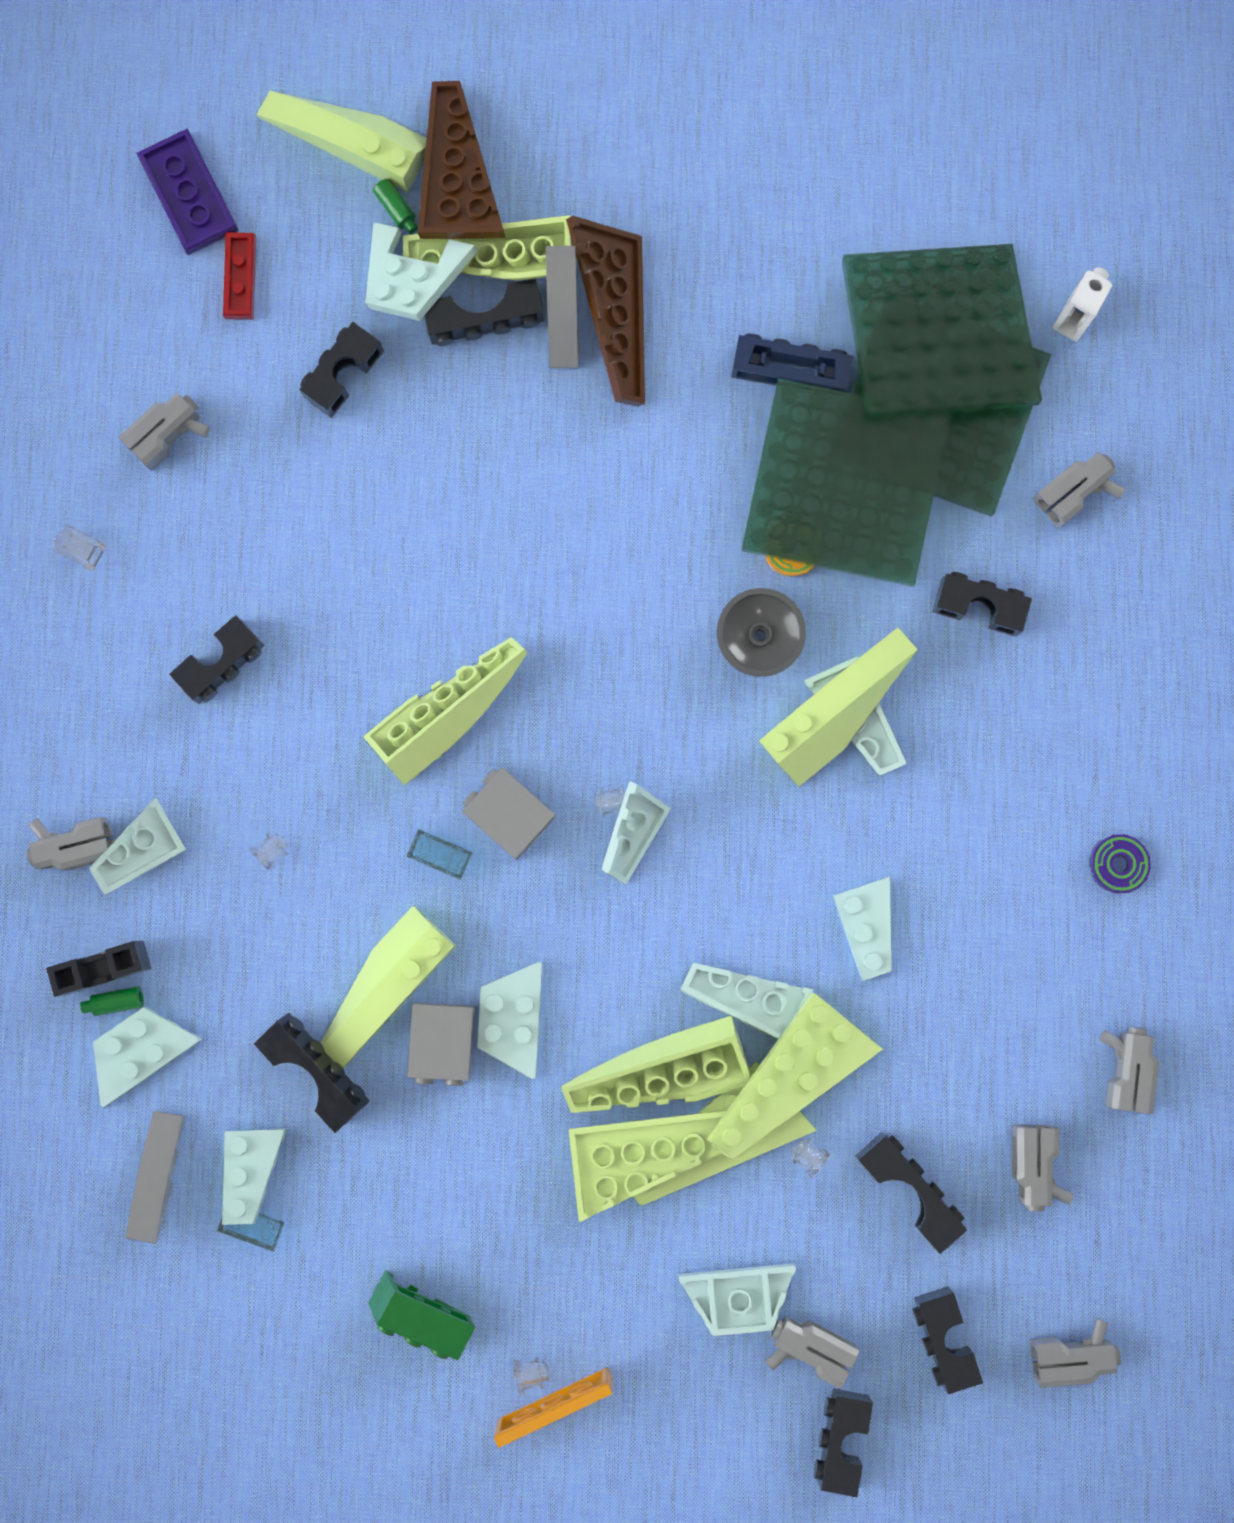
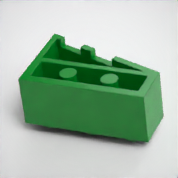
[368,1270,475,1361]

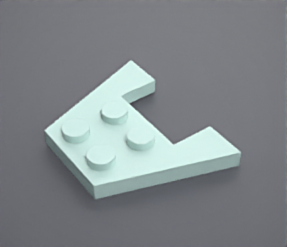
[365,222,478,321]

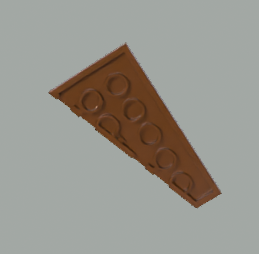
[418,81,506,239]
[566,216,645,407]

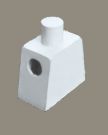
[1052,267,1112,342]

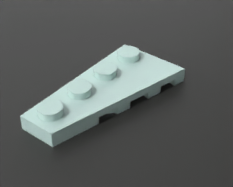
[804,656,907,776]
[679,963,814,1040]

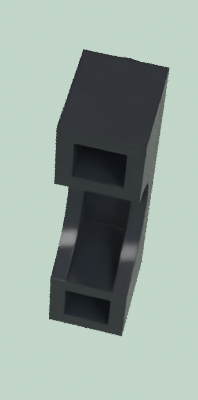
[425,279,544,346]
[254,1013,370,1133]
[855,1132,967,1254]

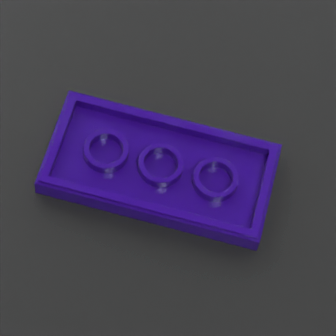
[136,128,239,255]

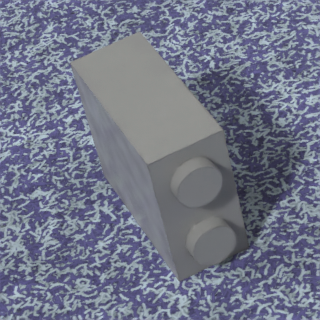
[462,767,556,860]
[407,1003,475,1086]

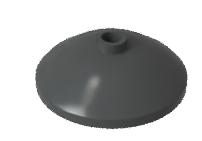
[717,588,806,677]

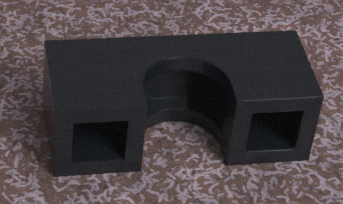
[299,322,384,419]
[932,572,1032,637]
[169,615,265,704]
[46,940,152,997]
[912,1287,983,1395]
[814,1388,873,1497]

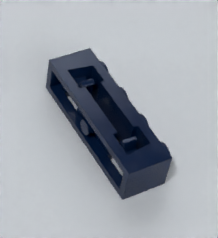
[731,333,854,398]

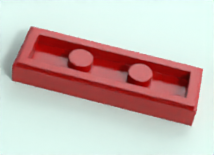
[223,232,256,320]

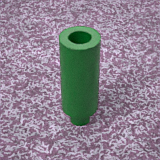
[373,179,418,234]
[80,986,144,1016]

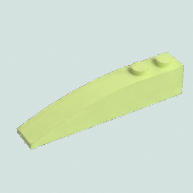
[257,90,427,193]
[403,215,577,281]
[759,627,918,787]
[363,637,527,786]
[321,906,457,1068]
[561,1016,751,1113]

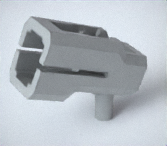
[119,393,210,471]
[1033,452,1125,528]
[27,817,114,871]
[1099,1027,1159,1114]
[1012,1124,1073,1211]
[765,1316,860,1389]
[1030,1319,1121,1388]

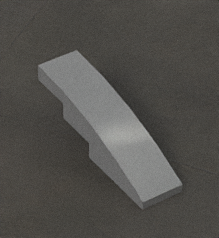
[546,246,579,368]
[125,1111,185,1244]

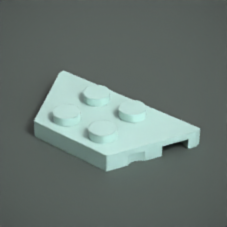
[477,962,543,1079]
[93,1007,202,1108]
[678,1263,796,1336]

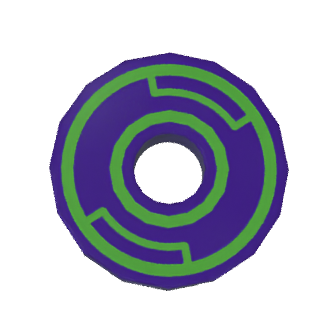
[1089,834,1151,893]

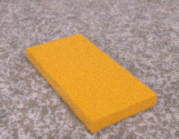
[494,1368,613,1448]

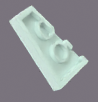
[601,781,671,884]
[89,798,186,895]
[833,877,892,981]
[222,1129,287,1225]

